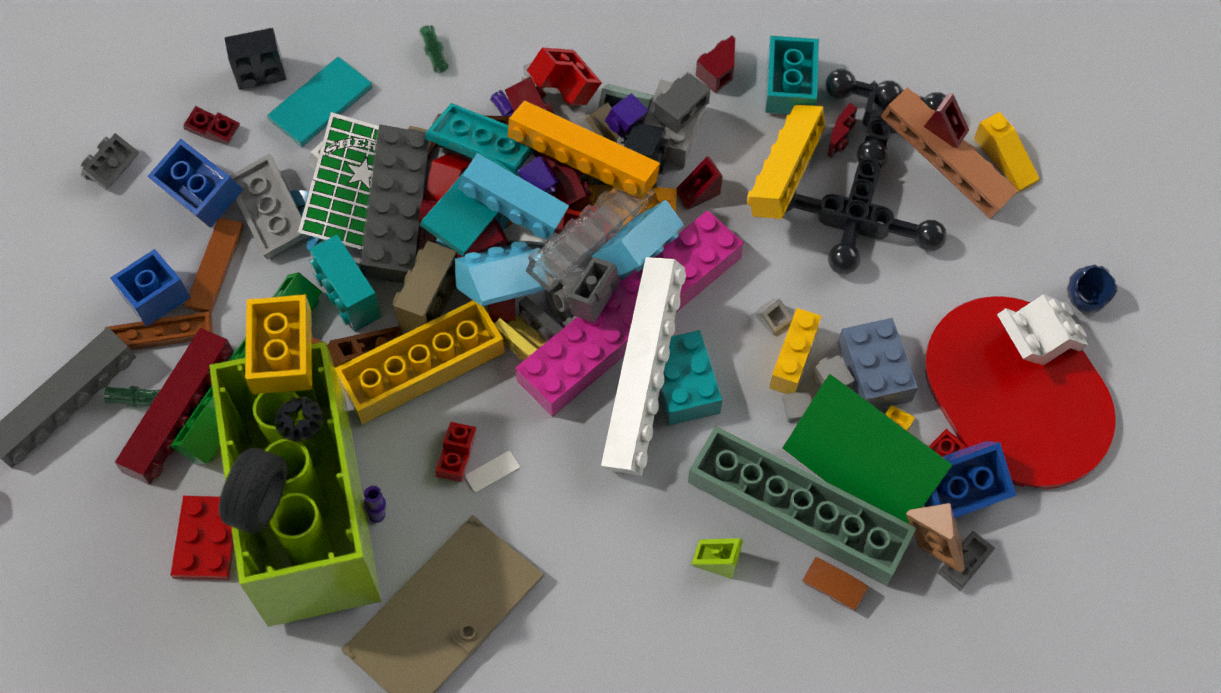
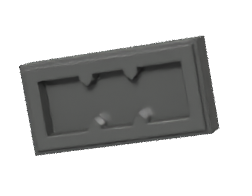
[938,530,995,591]

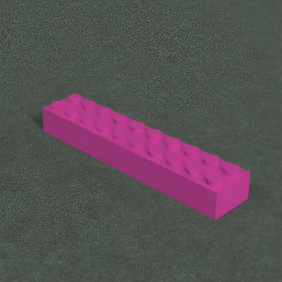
[515,210,744,417]

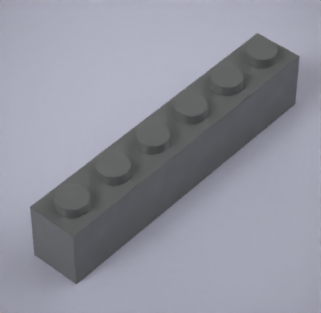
[0,327,136,468]

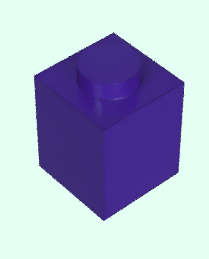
[605,93,649,138]
[518,156,561,195]

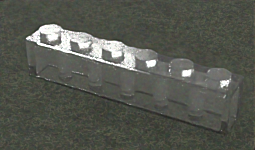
[526,186,655,292]

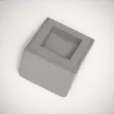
[754,298,793,335]

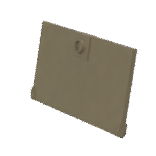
[341,515,544,693]

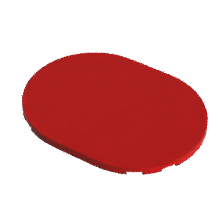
[925,296,1116,489]

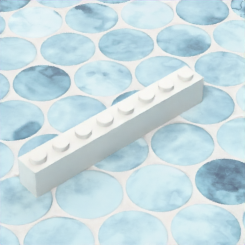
[601,257,686,476]

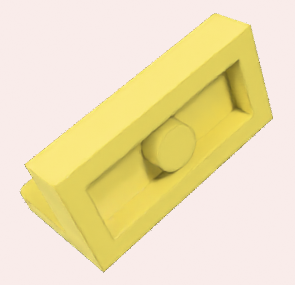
[494,315,546,361]

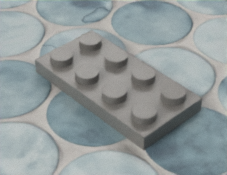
[230,154,309,260]

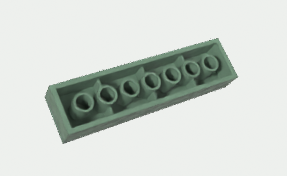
[688,426,916,586]

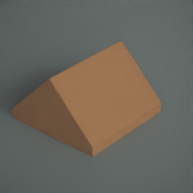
[906,503,965,573]

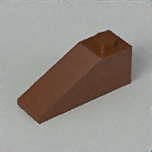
[327,326,403,368]

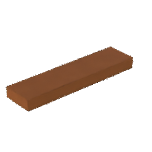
[185,218,244,314]
[105,311,213,351]

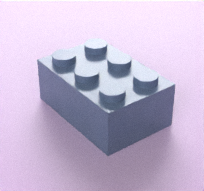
[838,318,918,409]

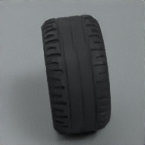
[219,448,288,534]

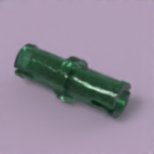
[419,25,448,73]
[104,386,160,407]

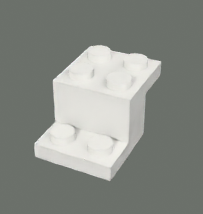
[997,295,1089,365]

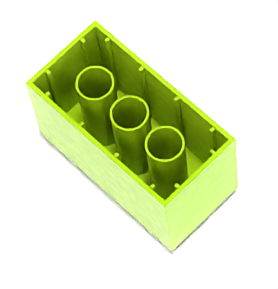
[209,341,382,627]

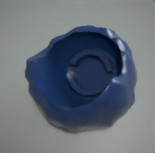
[1067,264,1117,314]

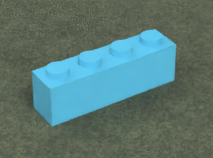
[458,153,569,241]

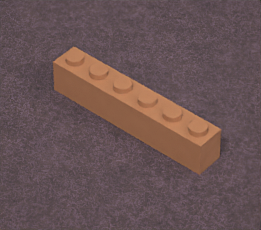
[881,87,1018,219]

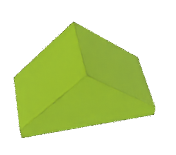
[691,538,743,579]

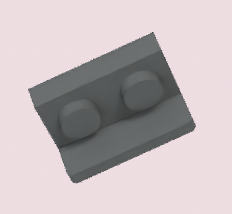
[81,133,139,190]

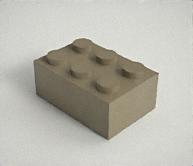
[393,241,458,332]

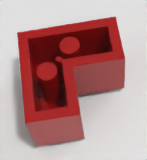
[526,47,602,105]
[424,153,472,201]

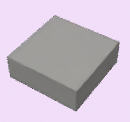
[783,391,812,422]

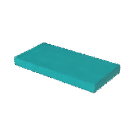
[267,56,373,147]
[425,103,535,174]
[420,151,519,256]

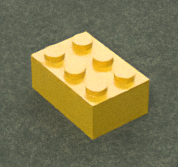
[245,295,312,394]

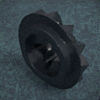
[274,396,323,442]

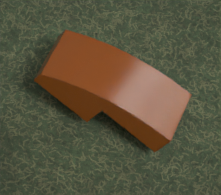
[802,557,869,612]

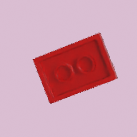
[170,495,234,580]

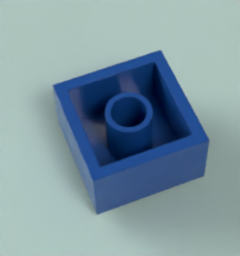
[110,249,191,327]

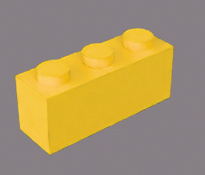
[769,308,822,394]

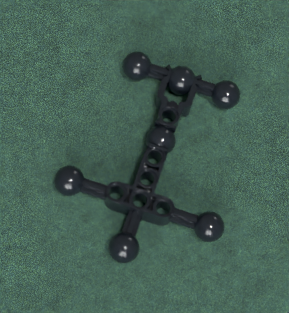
[785,69,947,275]

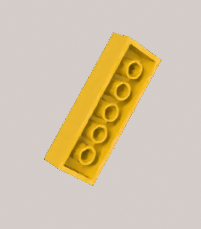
[335,300,505,425]

